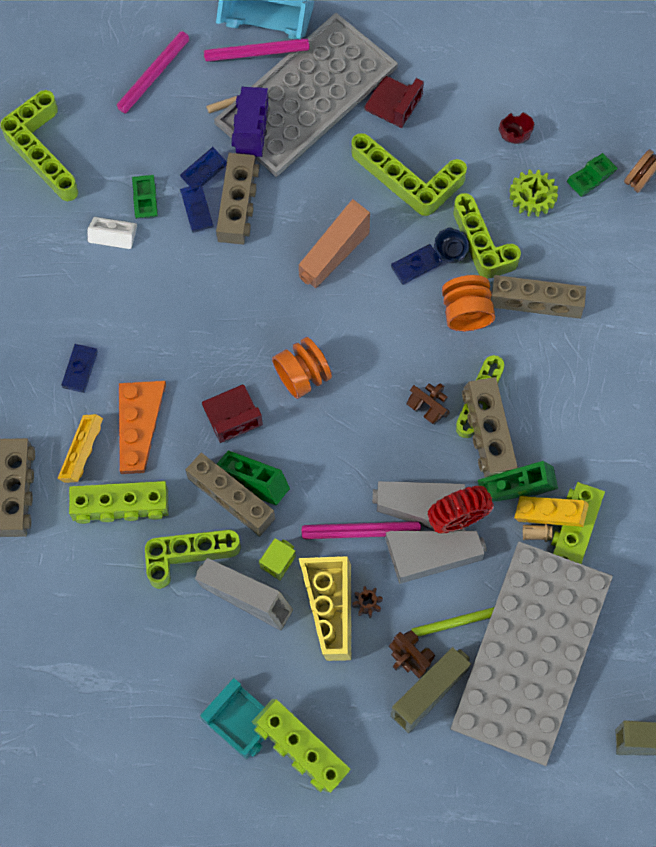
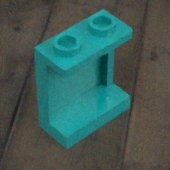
[200,678,264,760]

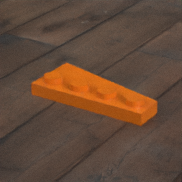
[119,381,166,474]

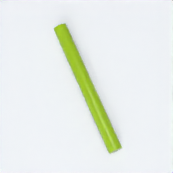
[411,607,494,637]

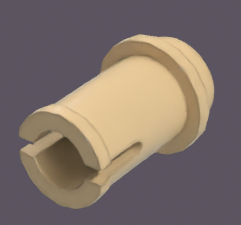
[523,524,552,542]

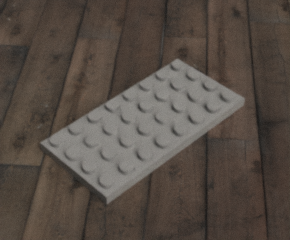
[214,13,398,177]
[450,541,613,766]

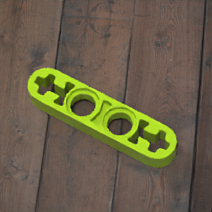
[456,355,505,438]

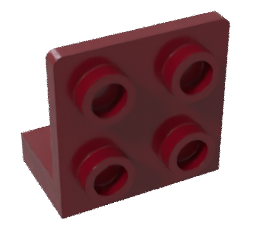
[365,76,424,128]
[202,384,263,443]

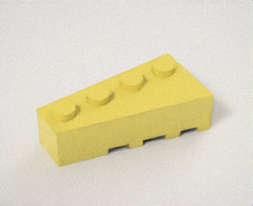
[299,556,351,661]

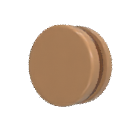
[624,149,656,193]

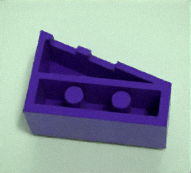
[231,86,269,157]

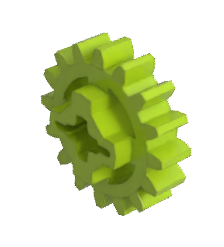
[509,169,558,217]

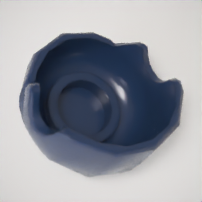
[434,227,469,263]

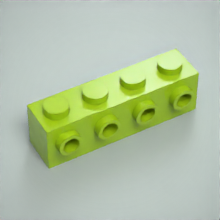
[69,481,169,524]
[551,482,605,564]
[252,699,351,793]

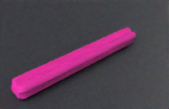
[117,31,189,113]
[204,38,310,61]
[301,522,421,539]

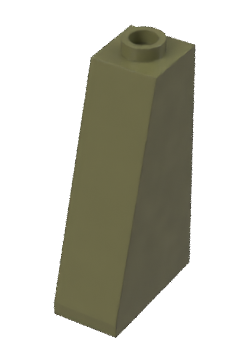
[390,647,471,734]
[615,721,656,755]

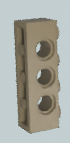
[216,153,259,245]
[491,275,586,319]
[462,377,518,477]
[0,438,35,537]
[185,452,275,537]

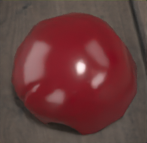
[498,112,535,144]

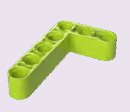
[0,90,78,201]
[351,133,467,216]

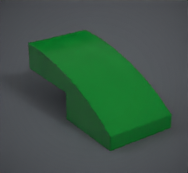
[567,153,617,197]
[132,175,158,219]

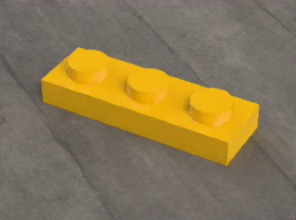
[57,414,103,483]
[514,496,589,527]

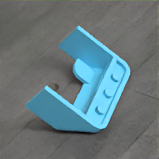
[216,0,314,39]

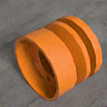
[442,275,495,332]
[272,337,332,399]

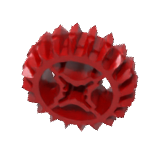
[427,486,494,534]

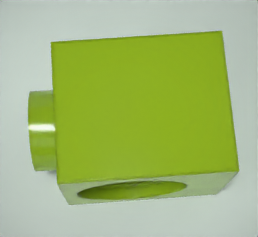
[259,538,296,581]

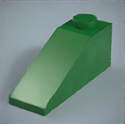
[217,450,290,506]
[478,461,558,502]

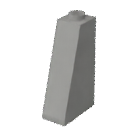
[373,481,465,531]
[385,531,487,584]
[195,558,293,631]

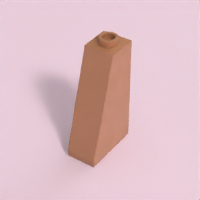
[298,199,370,288]

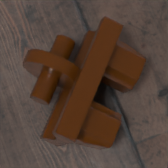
[406,383,450,425]
[388,630,435,679]

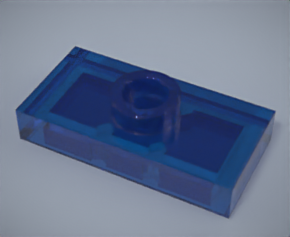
[180,147,227,193]
[180,183,214,233]
[391,244,442,285]
[61,344,98,393]

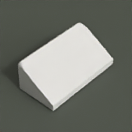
[88,217,137,249]

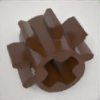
[352,586,383,618]

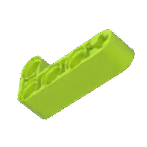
[453,193,521,279]
[145,530,241,589]

